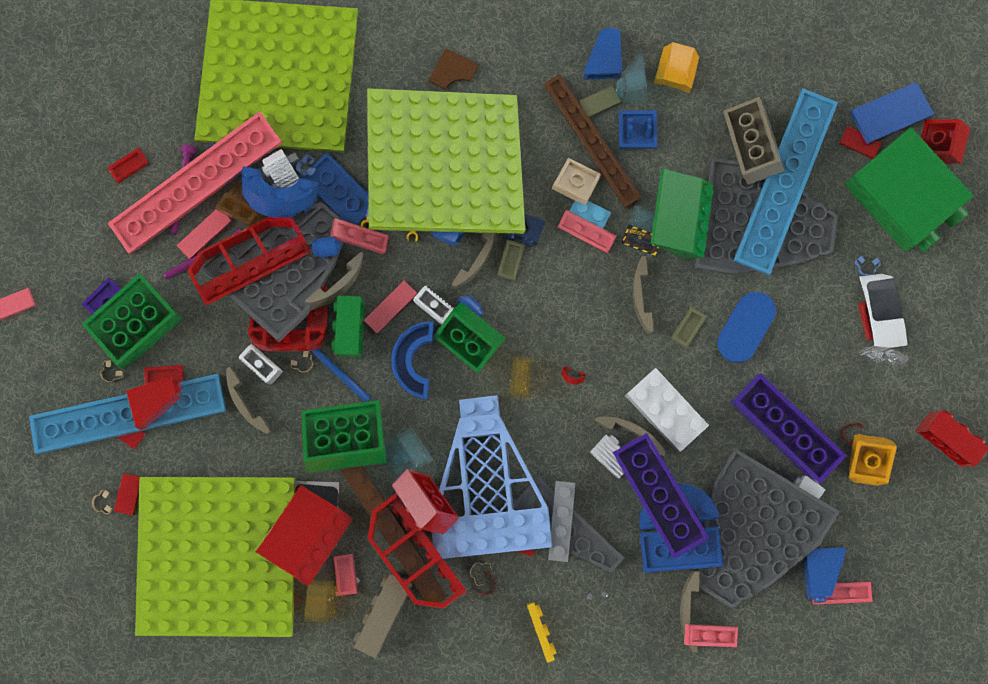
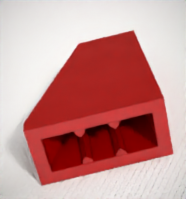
[126,376,182,430]

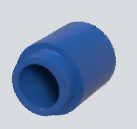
[312,236,341,258]
[456,295,485,317]

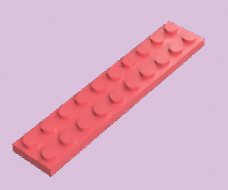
[108,111,283,254]

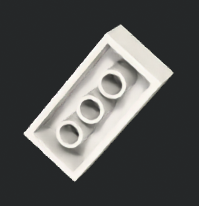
[625,368,709,453]

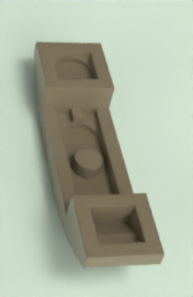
[451,233,495,289]
[305,252,363,310]
[632,256,654,334]
[226,367,273,435]
[593,417,666,457]
[680,570,699,652]

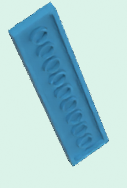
[733,89,838,276]
[29,374,227,454]

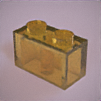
[509,356,532,399]
[304,579,337,623]

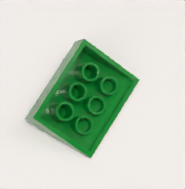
[651,169,713,259]
[81,273,183,370]
[301,400,387,473]

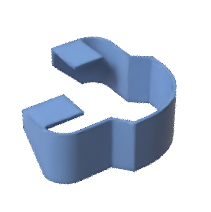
[296,154,316,176]
[855,256,881,276]

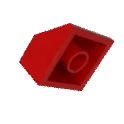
[921,119,970,164]

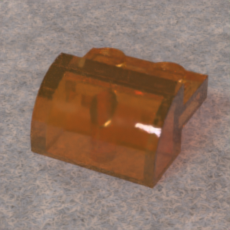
[216,181,261,227]

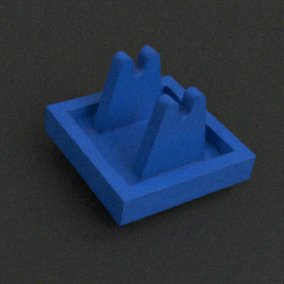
[618,110,657,149]

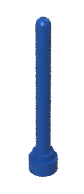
[311,349,370,402]

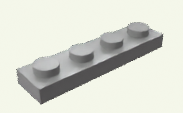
[548,481,576,562]

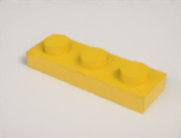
[527,601,557,663]

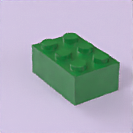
[332,296,365,359]
[434,302,506,373]

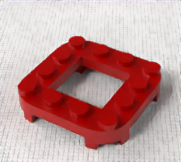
[247,284,329,351]

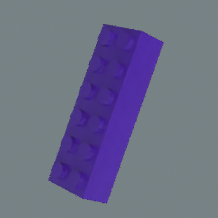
[729,373,847,484]
[612,433,710,560]

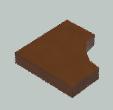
[429,48,479,90]

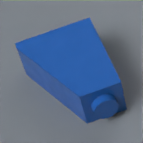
[583,27,622,80]
[803,548,846,603]

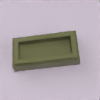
[579,85,621,118]
[497,240,525,281]
[670,306,707,349]

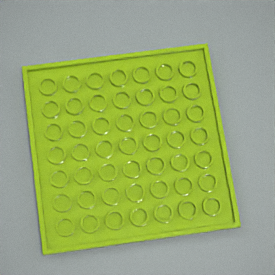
[194,0,358,153]
[367,89,525,234]
[135,477,296,637]

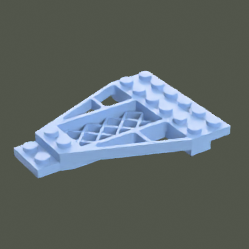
[432,395,552,559]

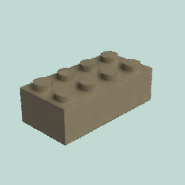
[723,97,785,184]
[353,573,413,658]

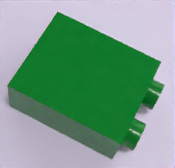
[844,127,974,252]

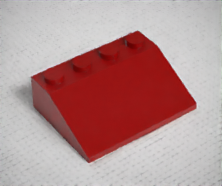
[255,485,353,586]

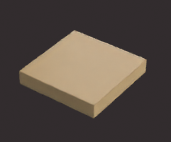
[552,158,602,206]

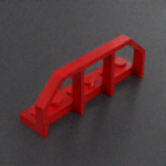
[187,217,311,306]
[368,494,468,609]

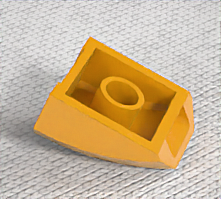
[654,42,699,93]
[849,434,897,486]

